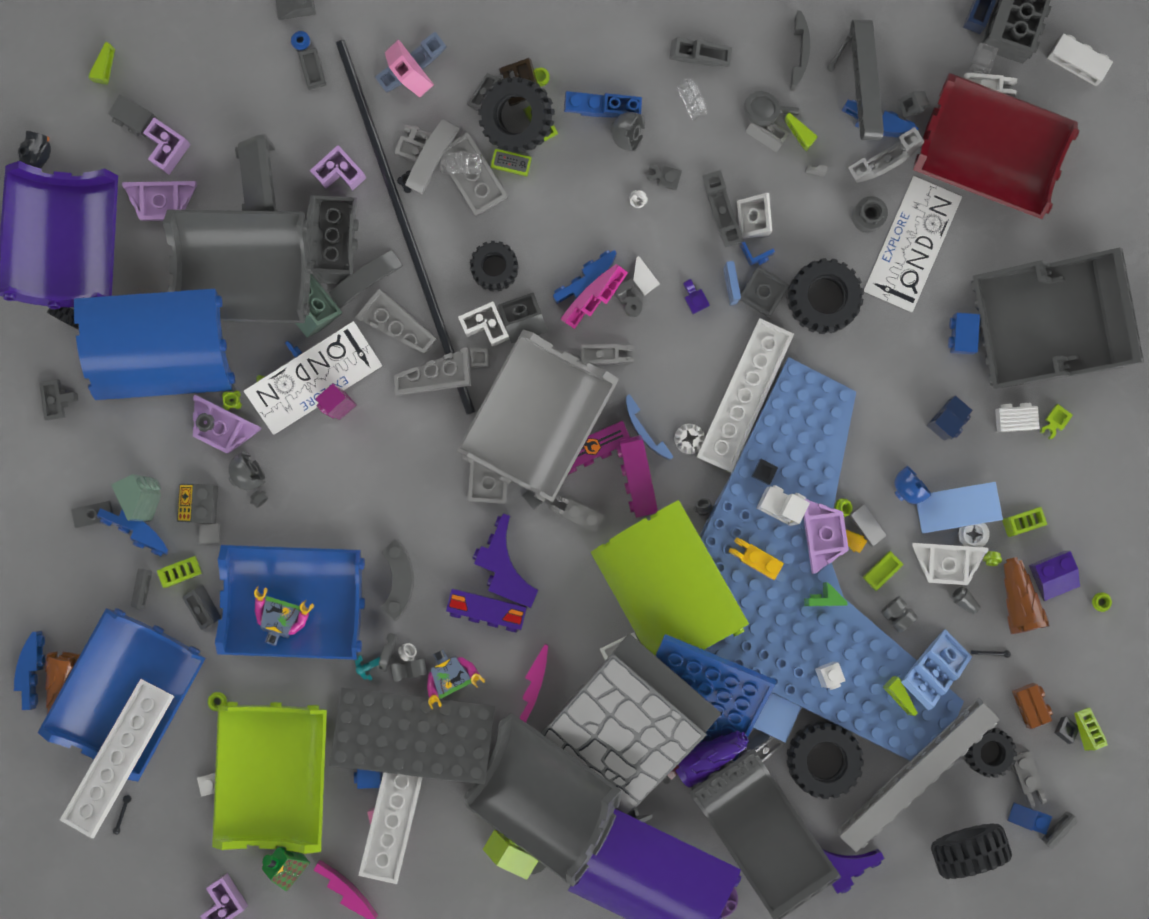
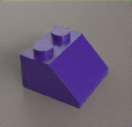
[1029,551,1080,601]

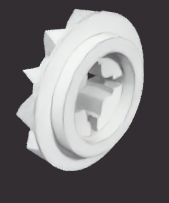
[674,424,705,454]
[958,523,989,547]

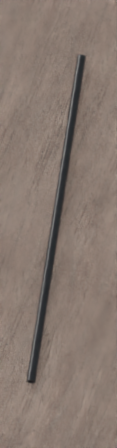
[336,40,475,415]

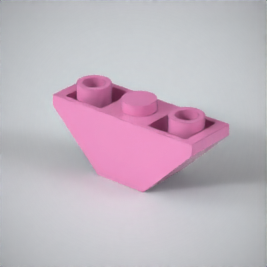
[385,40,434,97]

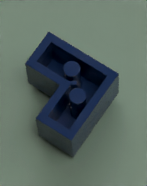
[926,395,973,440]

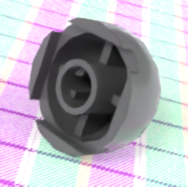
[610,112,645,151]
[229,451,266,491]

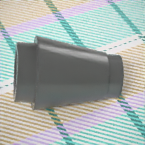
[952,587,981,614]

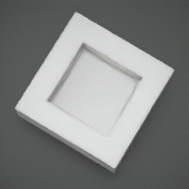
[197,773,215,797]

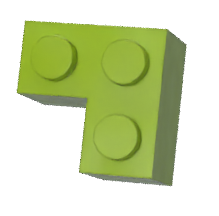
[482,829,538,880]

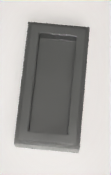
[298,48,327,90]

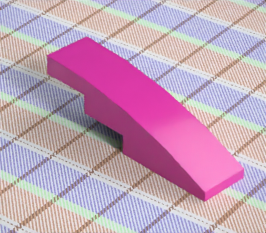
[561,264,628,329]
[519,643,548,723]
[314,860,378,919]

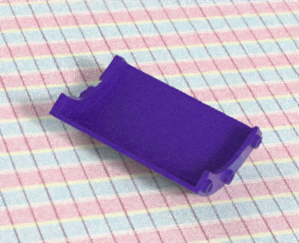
[0,161,118,309]
[568,809,741,919]

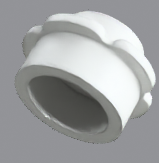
[629,190,648,208]
[398,643,417,661]

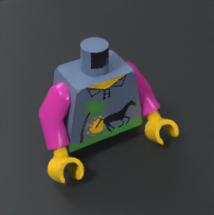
[254,586,314,646]
[427,649,485,709]

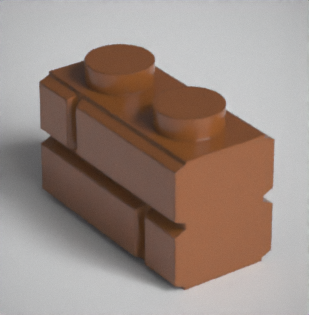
[1012,683,1053,729]

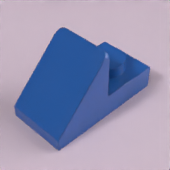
[1007,802,1052,835]

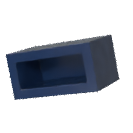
[962,0,996,34]

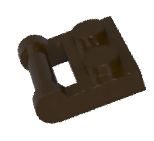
[499,58,538,106]

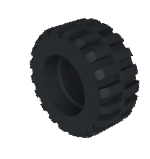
[478,77,555,152]
[787,258,864,334]
[786,722,864,799]
[931,823,1012,879]

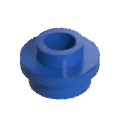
[291,31,310,50]

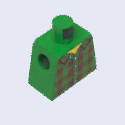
[262,847,310,892]

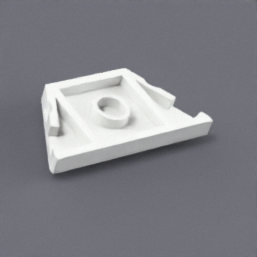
[912,543,988,585]

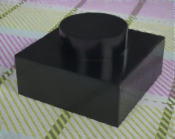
[751,459,778,485]
[1054,716,1079,744]

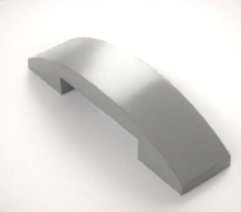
[405,119,459,194]
[848,127,924,183]

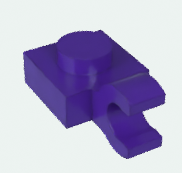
[683,279,710,315]

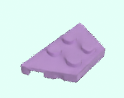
[122,181,197,221]
[193,395,261,454]
[803,499,849,574]

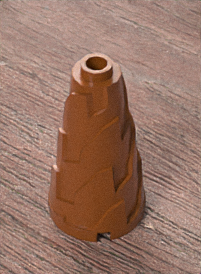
[1004,557,1050,634]
[45,651,80,714]

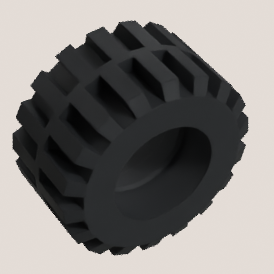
[470,241,519,292]
[964,728,1017,778]

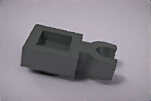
[647,165,682,190]

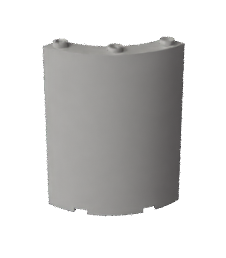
[457,329,619,502]

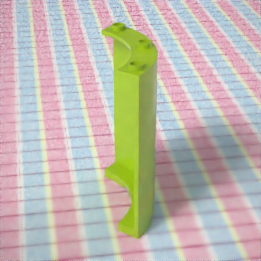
[591,500,749,655]
[212,702,327,854]

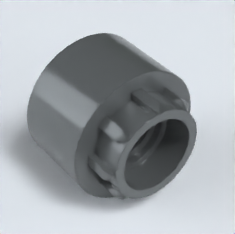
[852,196,888,232]

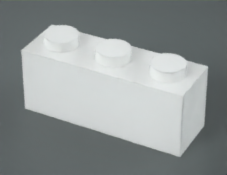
[1047,33,1113,86]

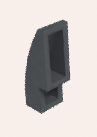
[669,37,732,67]

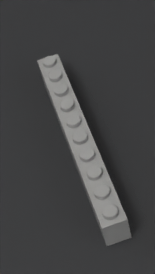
[837,698,1000,852]

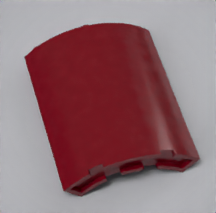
[913,73,1080,219]

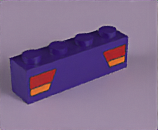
[446,588,527,633]

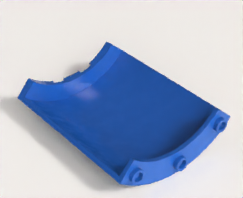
[74,289,235,400]
[215,545,365,660]
[37,608,206,782]

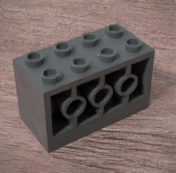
[980,0,1052,64]

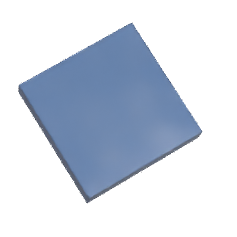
[723,261,741,306]

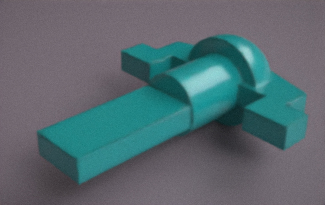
[355,655,380,681]

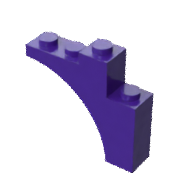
[472,513,538,608]
[822,848,885,894]

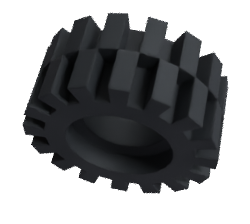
[47,307,79,329]

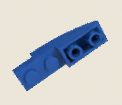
[564,91,642,118]
[842,99,919,137]
[553,250,617,304]
[97,508,168,557]
[14,631,45,710]

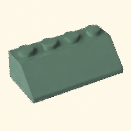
[295,273,342,338]
[111,474,161,522]

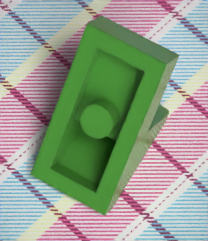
[804,582,848,606]

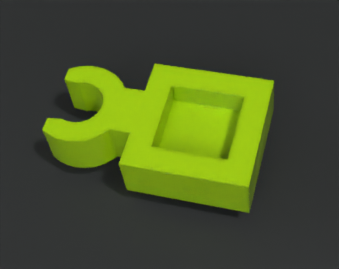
[1039,404,1073,440]

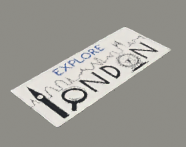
[864,176,962,312]
[244,321,382,435]

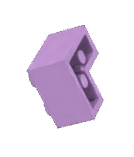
[143,118,191,175]
[310,145,366,191]
[200,873,248,919]

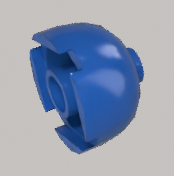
[894,466,931,504]

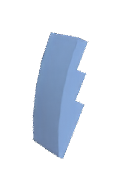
[916,482,1003,534]
[901,629,972,711]
[753,693,802,743]

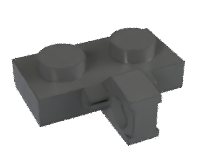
[39,380,79,421]

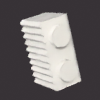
[995,403,1040,432]

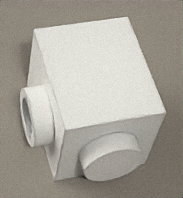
[815,662,846,690]

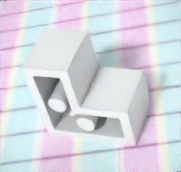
[458,302,509,347]
[757,485,810,526]

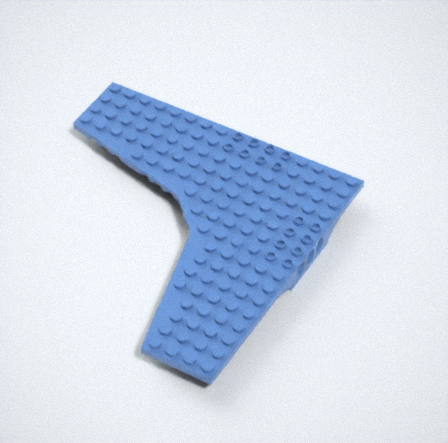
[699,357,964,761]

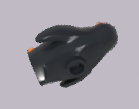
[18,131,51,169]

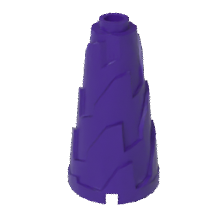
[676,731,749,788]

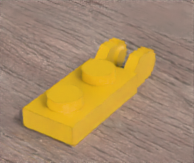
[728,537,784,580]

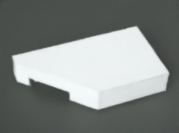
[633,256,660,296]

